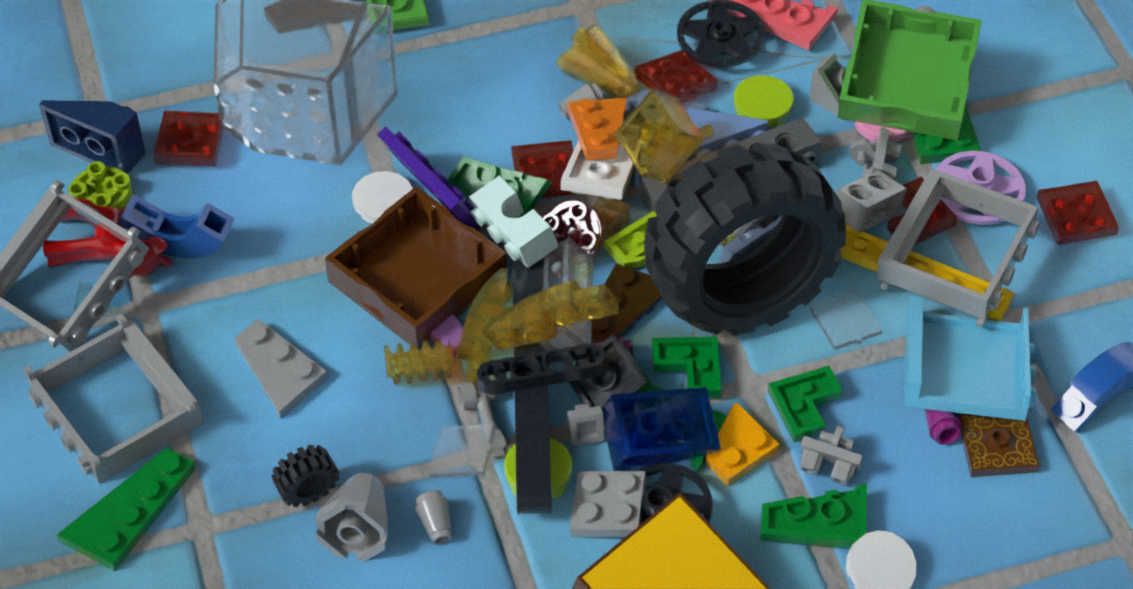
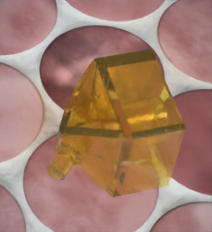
[614,89,714,183]

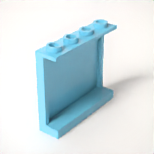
[903,295,1037,421]

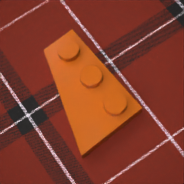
[568,98,627,161]

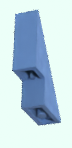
[635,108,768,187]

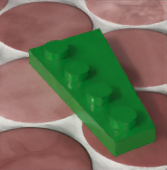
[56,448,196,571]

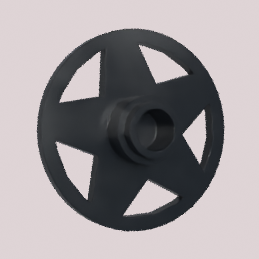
[677,0,765,68]
[619,463,713,540]

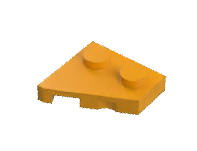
[706,403,780,487]

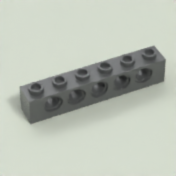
[640,117,821,213]

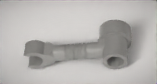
[457,381,506,458]

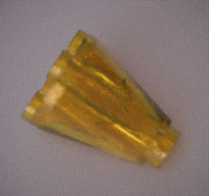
[556,24,641,98]

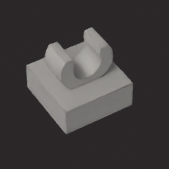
[567,403,605,446]

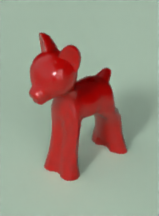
[43,198,173,279]

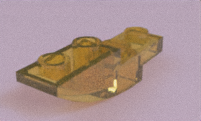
[455,268,511,384]
[482,280,619,351]

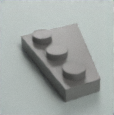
[234,319,327,419]

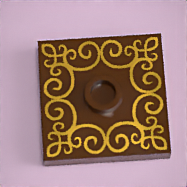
[958,414,1039,477]

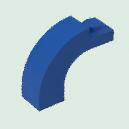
[118,194,235,258]
[1051,342,1133,433]

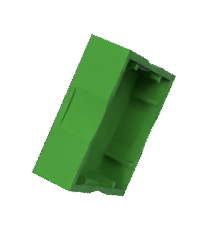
[837,0,982,141]

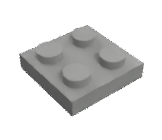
[570,471,647,537]

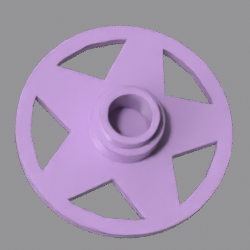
[936,151,1026,225]

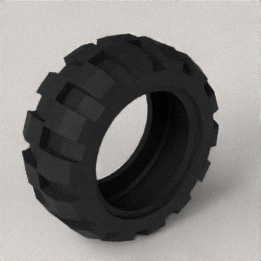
[644,142,846,335]

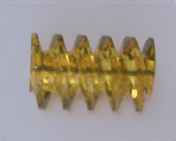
[384,339,453,386]

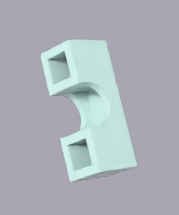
[469,176,559,268]

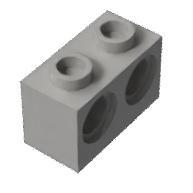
[836,170,907,233]

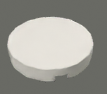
[352,171,413,224]
[846,530,917,589]

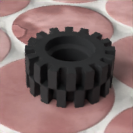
[271,445,340,507]

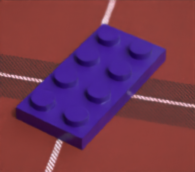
[377,126,481,231]

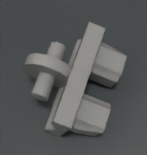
[849,127,901,179]
[800,426,863,486]

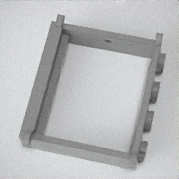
[877,168,1040,328]
[0,180,149,352]
[22,314,204,484]

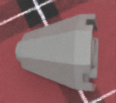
[316,473,388,561]

